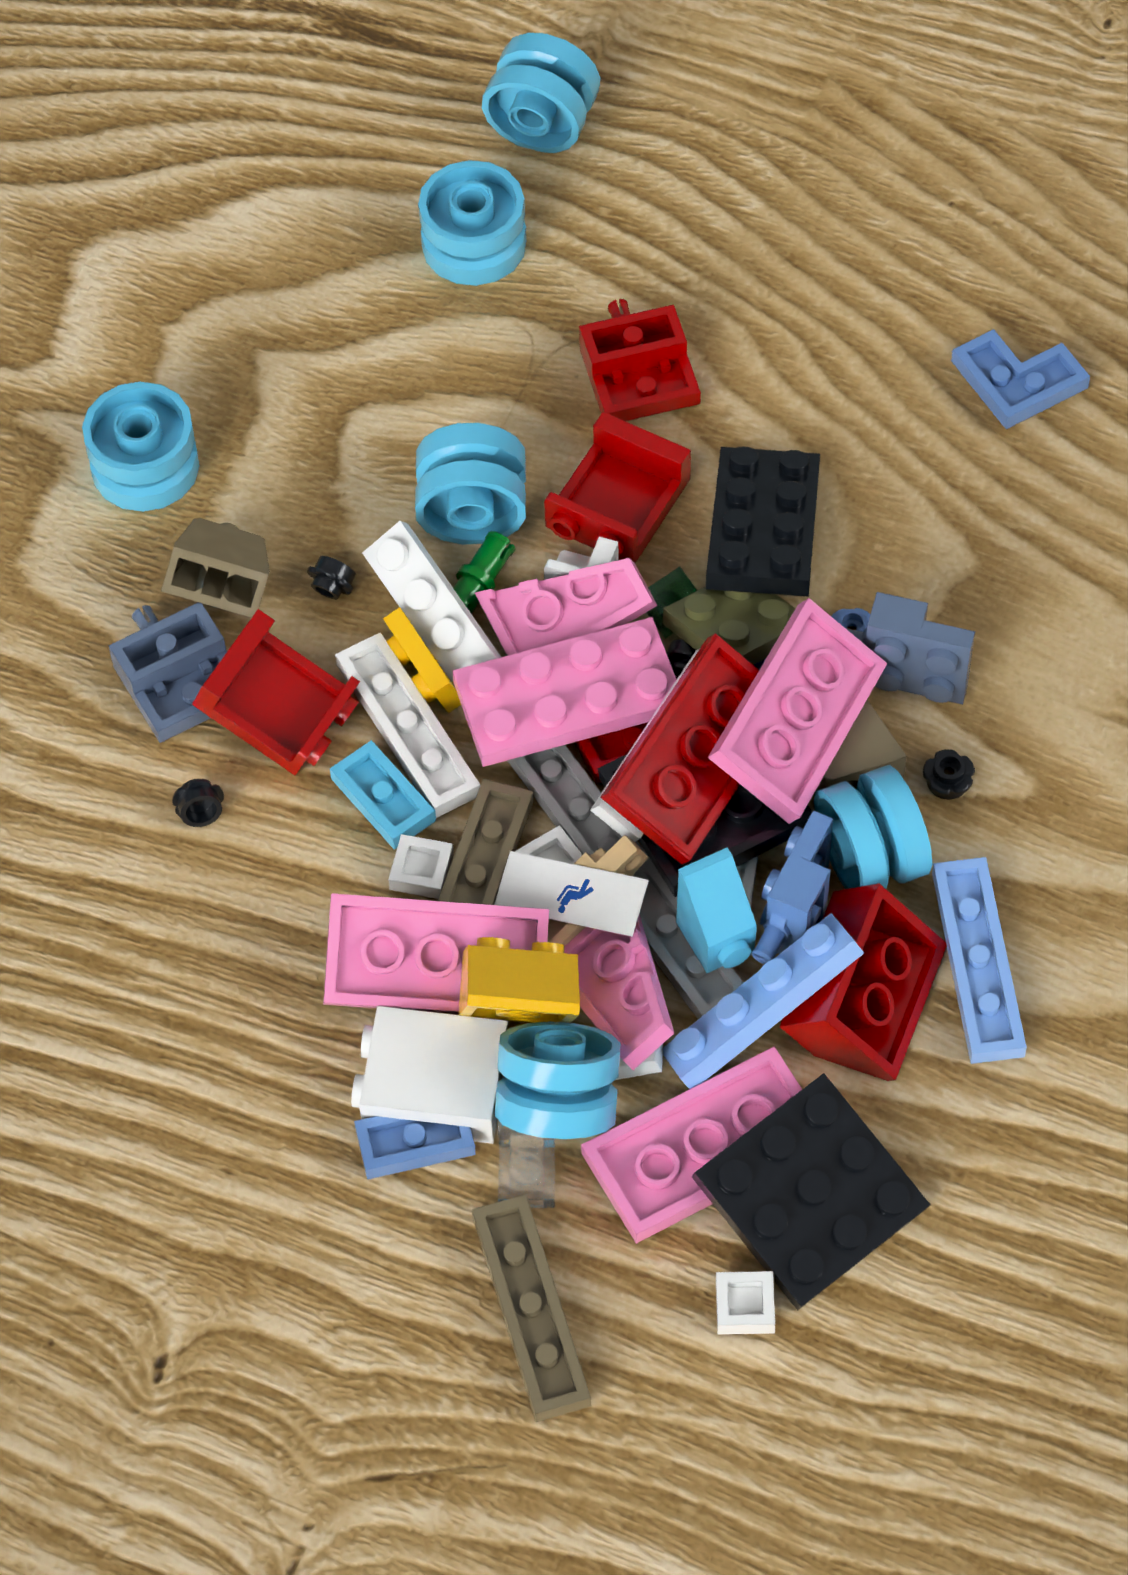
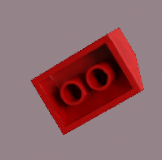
[779,883,947,1081]

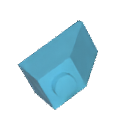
[676,847,757,973]

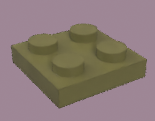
[663,586,795,665]

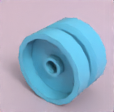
[481,33,601,153]
[418,160,527,286]
[82,381,200,512]
[415,423,526,545]
[814,765,933,889]
[495,1021,621,1139]

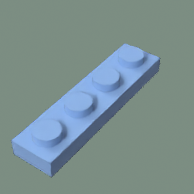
[932,857,1027,1064]
[663,913,864,1089]

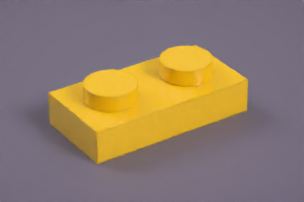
[383,607,461,713]

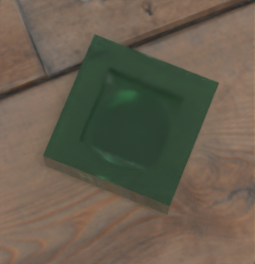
[646,566,698,639]

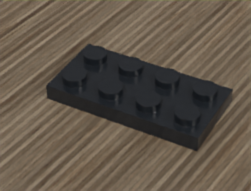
[705,447,820,597]

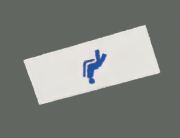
[494,851,649,937]

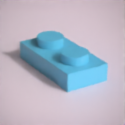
[330,740,436,850]

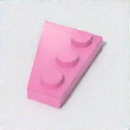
[475,558,658,656]
[564,914,674,1070]

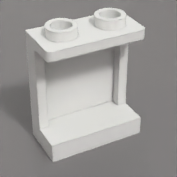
[351,1006,508,1144]

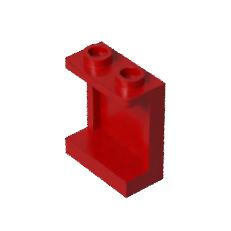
[544,412,691,563]
[192,609,360,776]

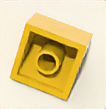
[458,937,580,1023]

